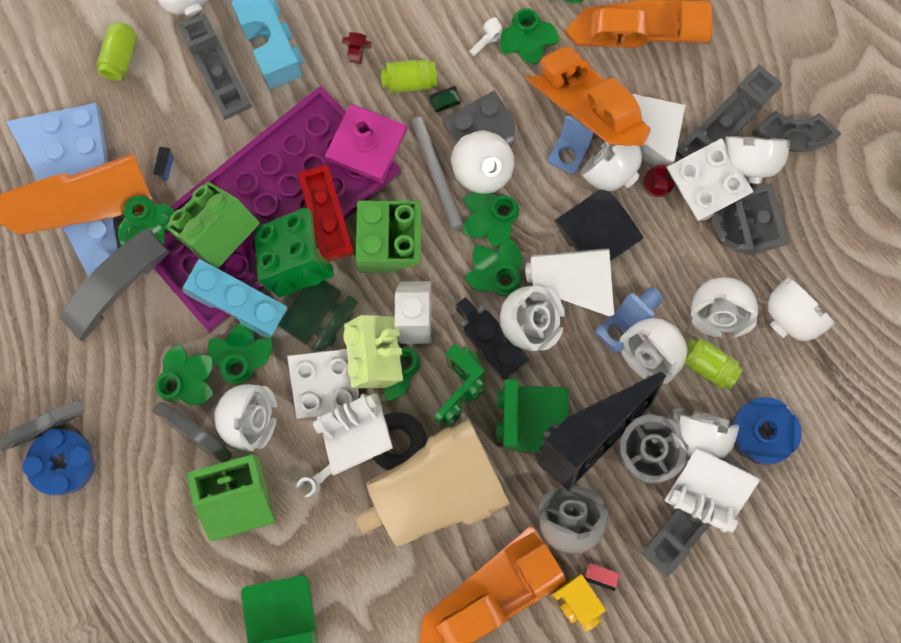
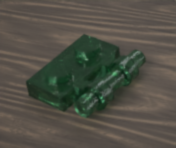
[277,281,358,352]

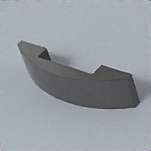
[178,13,252,120]
[676,64,783,159]
[59,228,170,341]
[641,454,753,578]

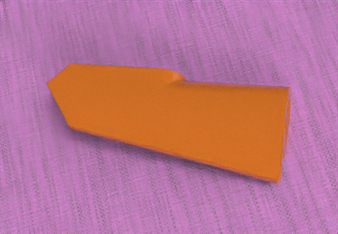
[565,0,712,48]
[525,46,651,146]
[0,153,154,235]
[419,525,567,643]

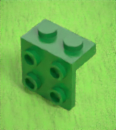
[255,208,334,297]
[434,343,485,428]
[496,379,568,452]
[241,575,319,643]

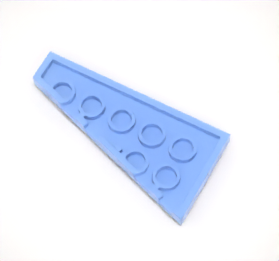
[6,103,121,277]

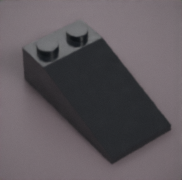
[538,371,667,492]

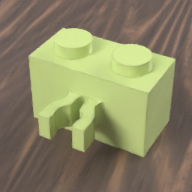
[343,315,403,388]

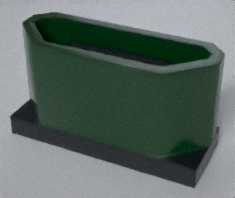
[429,85,462,113]

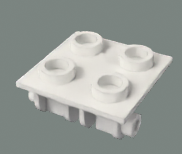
[667,138,754,221]
[287,349,359,419]
[313,393,393,476]
[665,447,760,533]

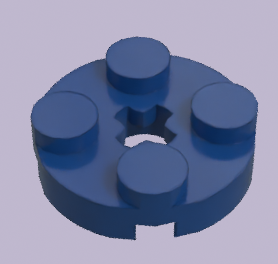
[731,397,801,465]
[22,429,95,496]

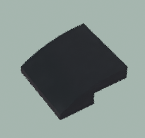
[553,189,644,262]

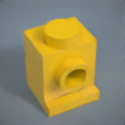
[551,574,606,632]

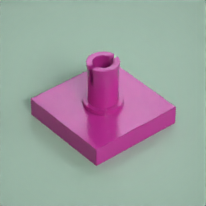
[325,104,407,184]

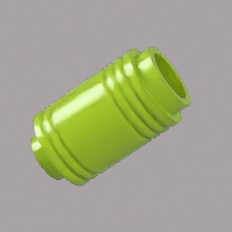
[96,22,138,81]
[380,59,437,93]
[684,337,743,390]

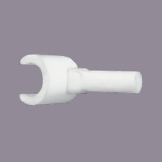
[469,18,503,57]
[296,464,332,498]

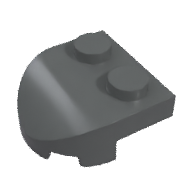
[442,90,515,148]
[714,183,789,255]

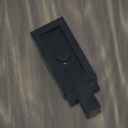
[456,297,529,380]

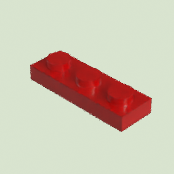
[298,164,354,262]

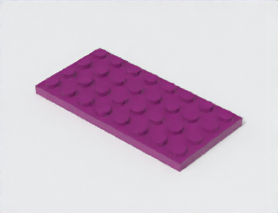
[153,85,401,333]

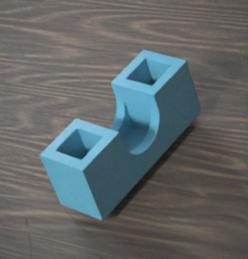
[231,0,304,89]
[182,259,287,338]

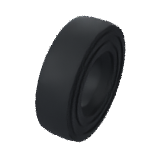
[373,412,427,470]

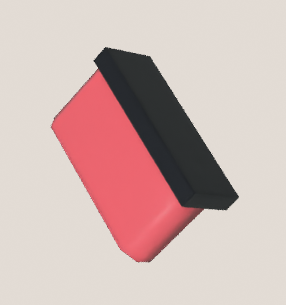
[584,563,620,591]

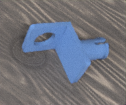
[548,115,594,174]
[595,287,663,354]

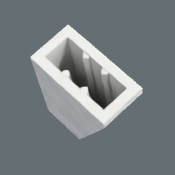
[632,94,685,167]
[526,249,614,316]
[395,281,431,344]

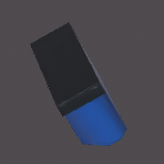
[153,147,174,181]

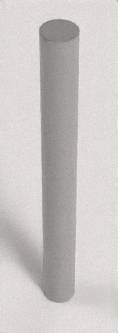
[411,117,464,230]

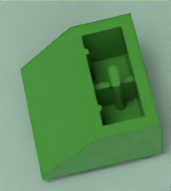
[165,182,260,269]
[356,201,421,273]
[186,454,276,542]

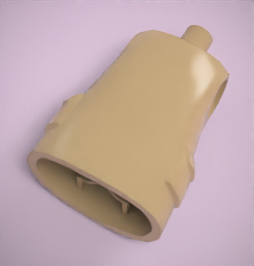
[355,418,511,546]

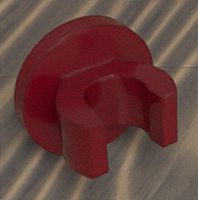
[342,32,372,64]
[643,164,675,197]

